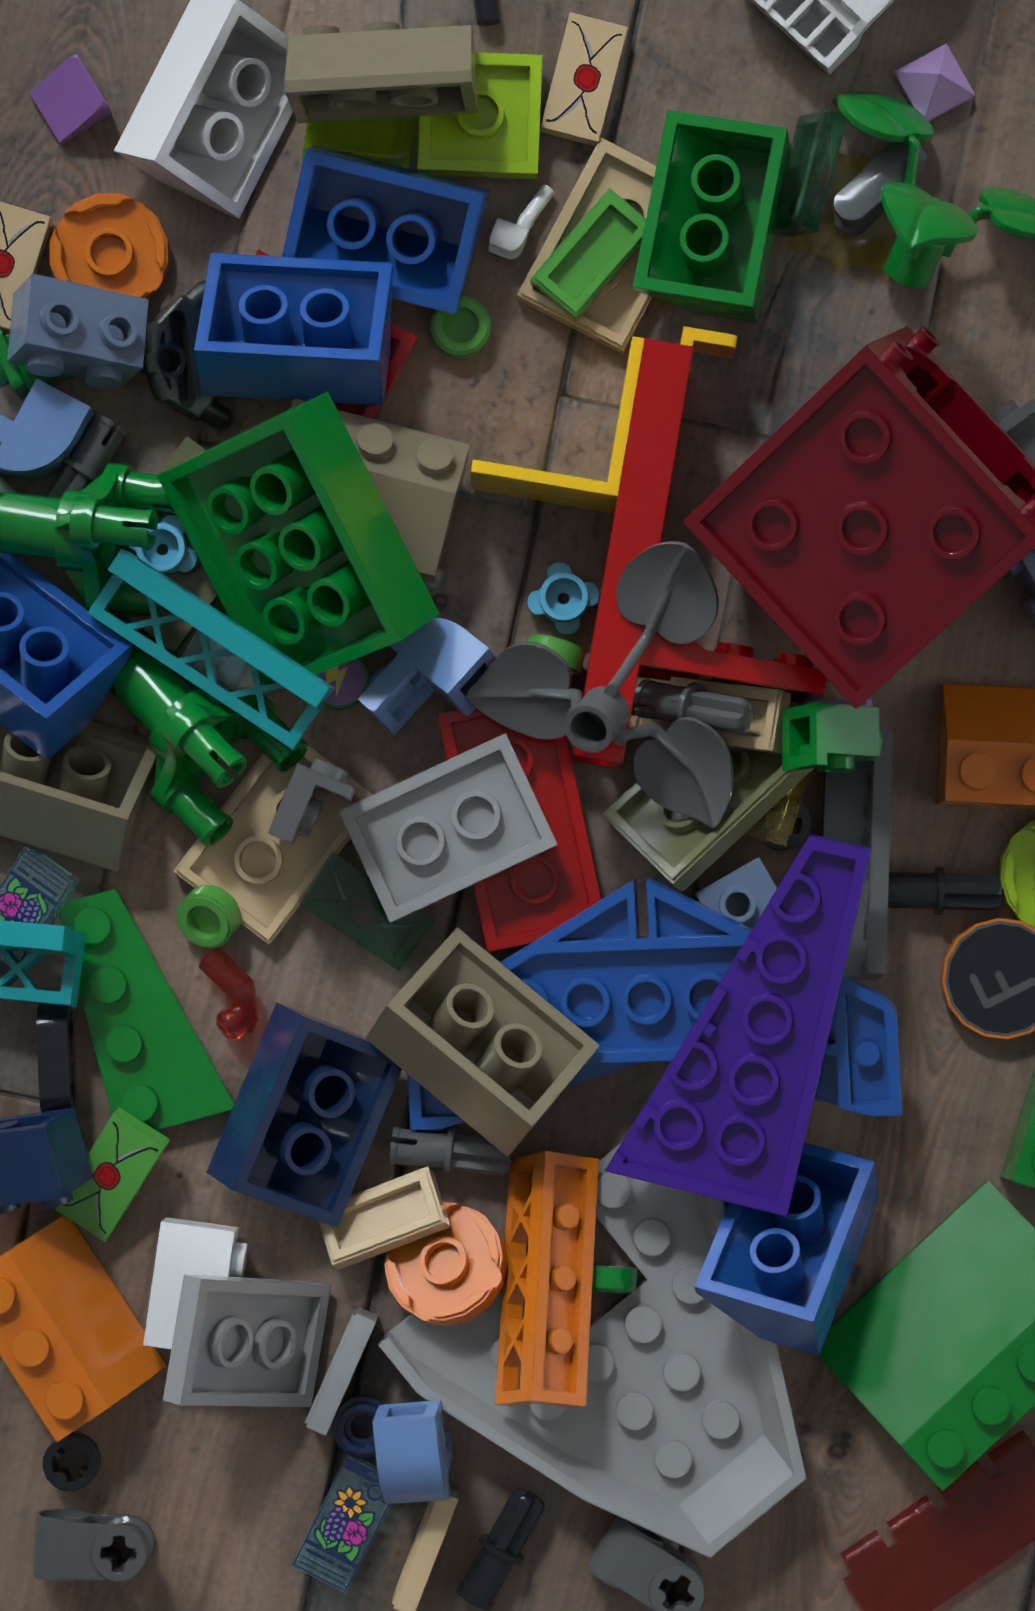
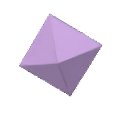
[893,43,975,122]

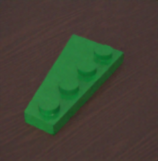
[57,889,235,1130]

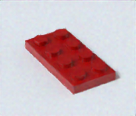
[437,708,601,952]

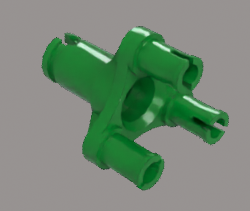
[0,463,176,617]
[111,639,308,847]

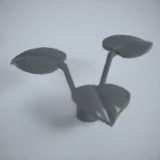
[465,541,734,828]

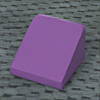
[29,54,112,145]

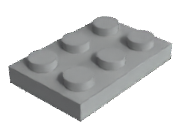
[339,733,558,923]
[163,1274,331,1407]

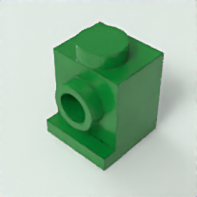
[782,702,883,773]

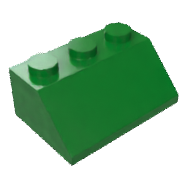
[633,110,791,323]

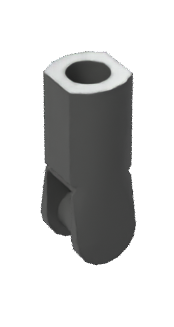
[834,142,928,236]

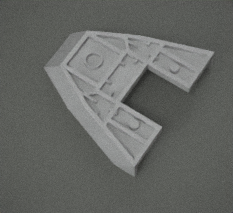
[378,1139,807,1558]

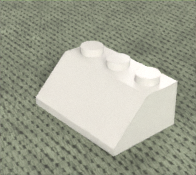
[114,0,293,219]

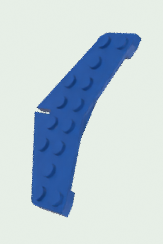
[407,878,903,1130]

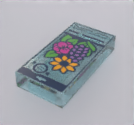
[0,846,80,976]
[291,1454,391,1594]

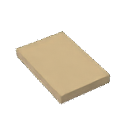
[517,137,656,355]
[173,746,373,945]

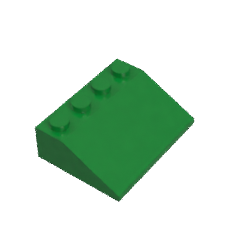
[156,391,439,694]
[819,1180,1035,1491]

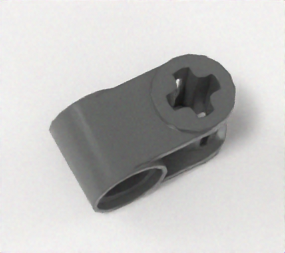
[34,1509,156,1582]
[585,1515,704,1611]

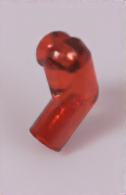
[199,947,260,1040]

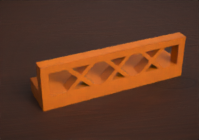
[495,1151,599,1408]

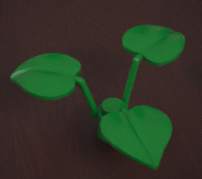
[832,91,1035,289]

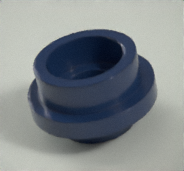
[333,1395,384,1458]

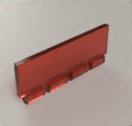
[841,1430,1035,1611]

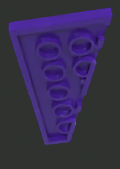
[605,834,872,1217]

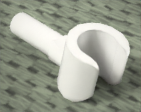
[488,185,555,260]

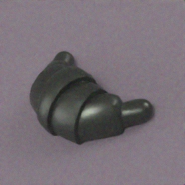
[140,280,233,430]

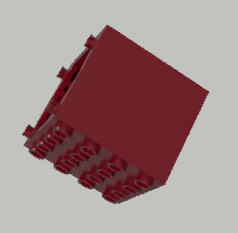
[682,326,1035,709]

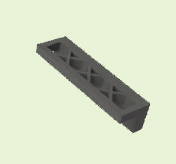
[821,728,893,981]

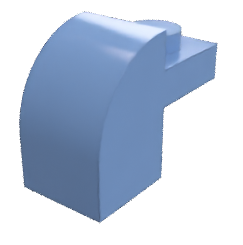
[0,379,95,480]
[358,618,496,736]
[372,1400,454,1505]

